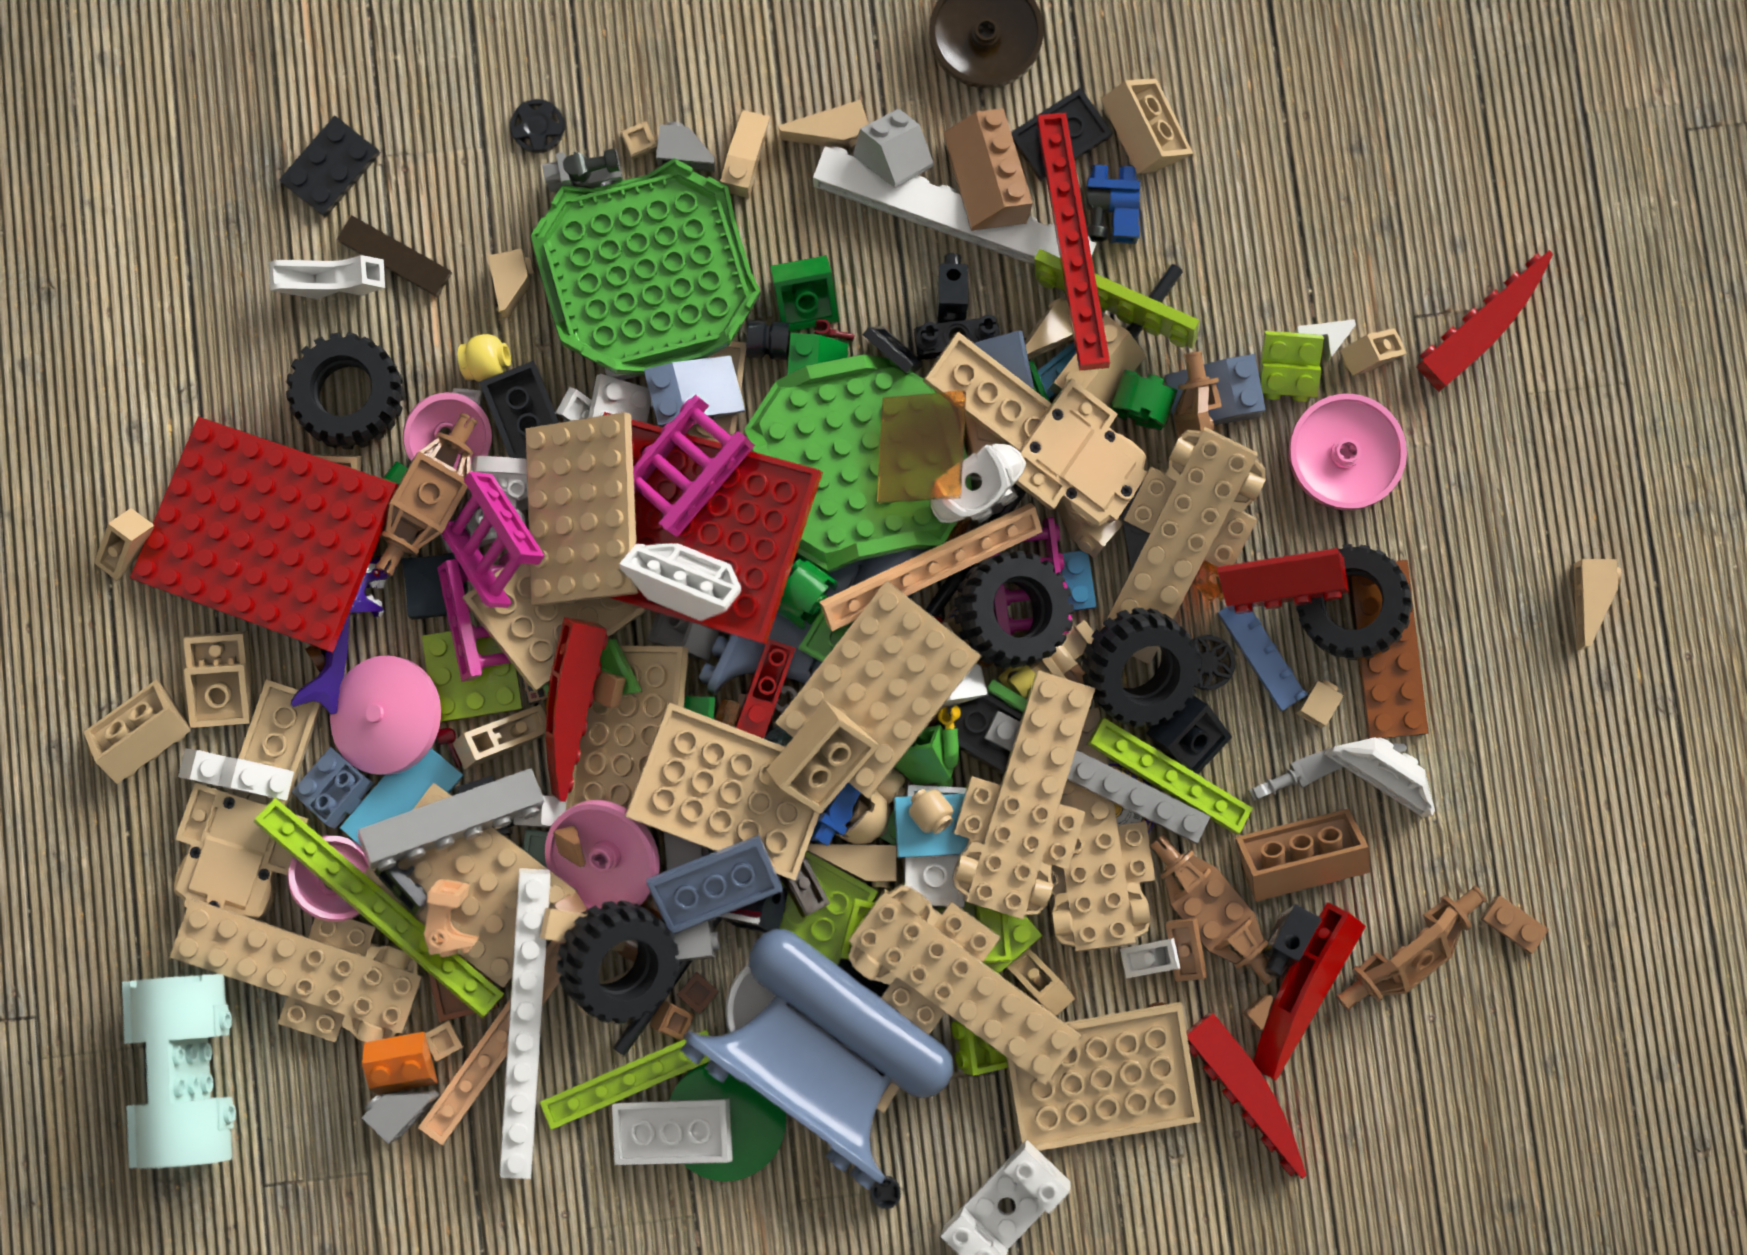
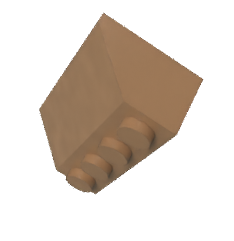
[943,108,1033,231]
[1235,808,1370,902]

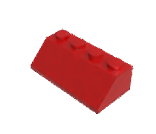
[1217,548,1349,614]

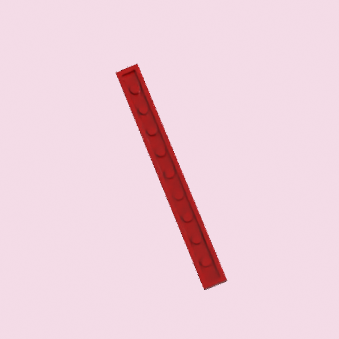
[1037,113,1110,371]

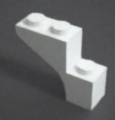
[269,255,385,299]
[178,748,294,801]

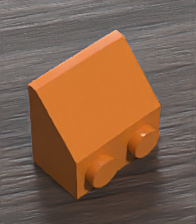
[362,1032,438,1095]

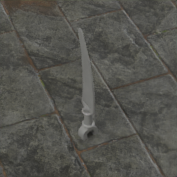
[1248,743,1407,801]

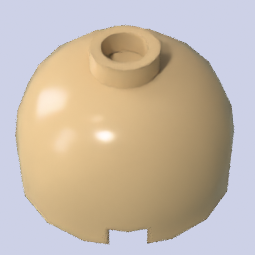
[836,791,890,845]

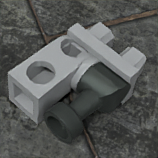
[542,148,623,193]

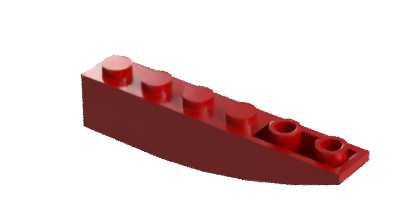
[1416,250,1553,392]
[545,617,608,802]
[734,638,796,739]
[1253,902,1366,1081]
[1186,1012,1307,1179]

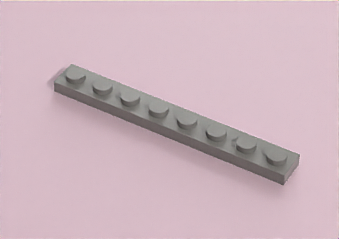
[984,711,1210,843]

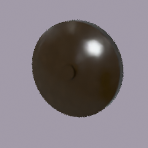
[929,0,1044,88]

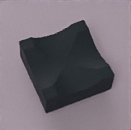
[402,553,468,620]

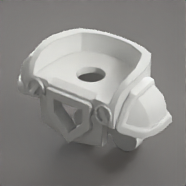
[931,444,1026,523]
[465,456,528,524]

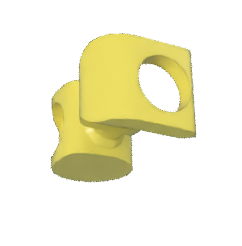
[998,665,1035,699]

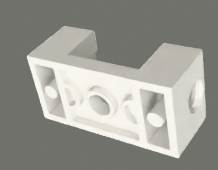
[941,1140,1071,1255]

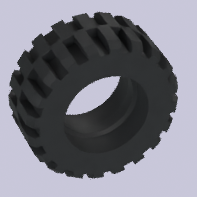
[286,333,405,449]
[1296,544,1413,660]
[954,551,1074,668]
[1081,608,1202,727]
[557,900,680,1024]

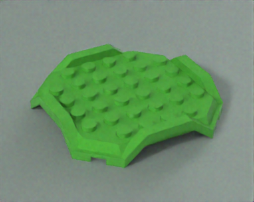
[531,158,760,375]
[743,354,972,574]

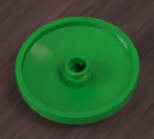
[669,1061,786,1182]

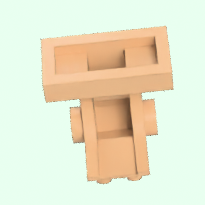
[424,879,479,957]

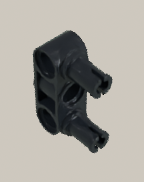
[914,315,999,360]

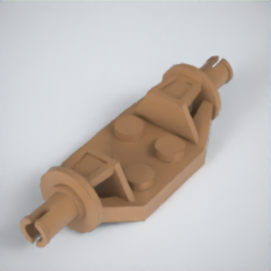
[1173,351,1222,438]
[375,413,478,576]
[1150,834,1276,985]
[1336,886,1487,1011]

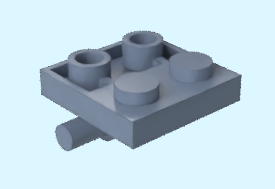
[292,747,375,829]

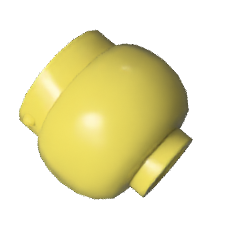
[457,334,511,382]

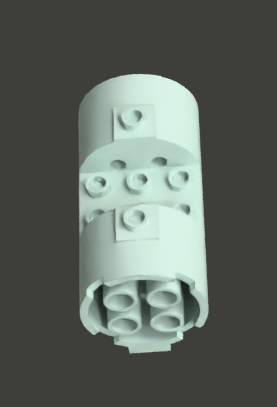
[122,974,236,1168]

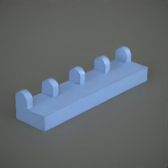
[1217,607,1308,712]

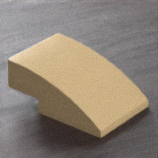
[183,631,252,728]

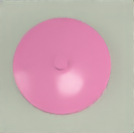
[1288,394,1407,510]
[330,656,441,775]
[545,800,660,913]

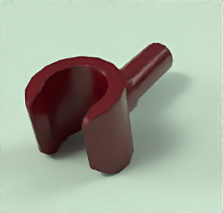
[814,319,855,341]
[437,728,462,768]

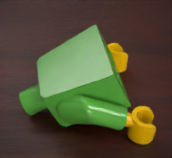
[894,705,961,787]

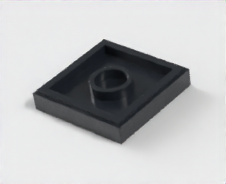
[862,326,923,373]

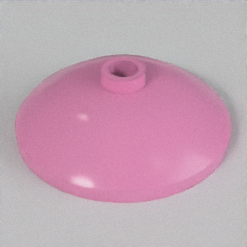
[403,392,492,469]
[287,836,369,922]

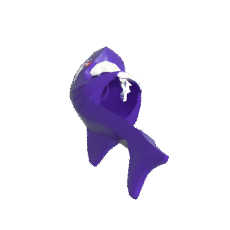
[291,555,396,715]

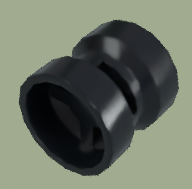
[870,1175,901,1209]

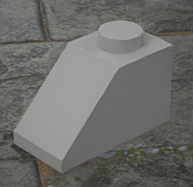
[656,122,716,172]

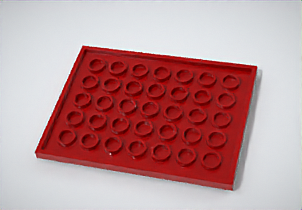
[603,412,823,645]
[130,417,398,653]

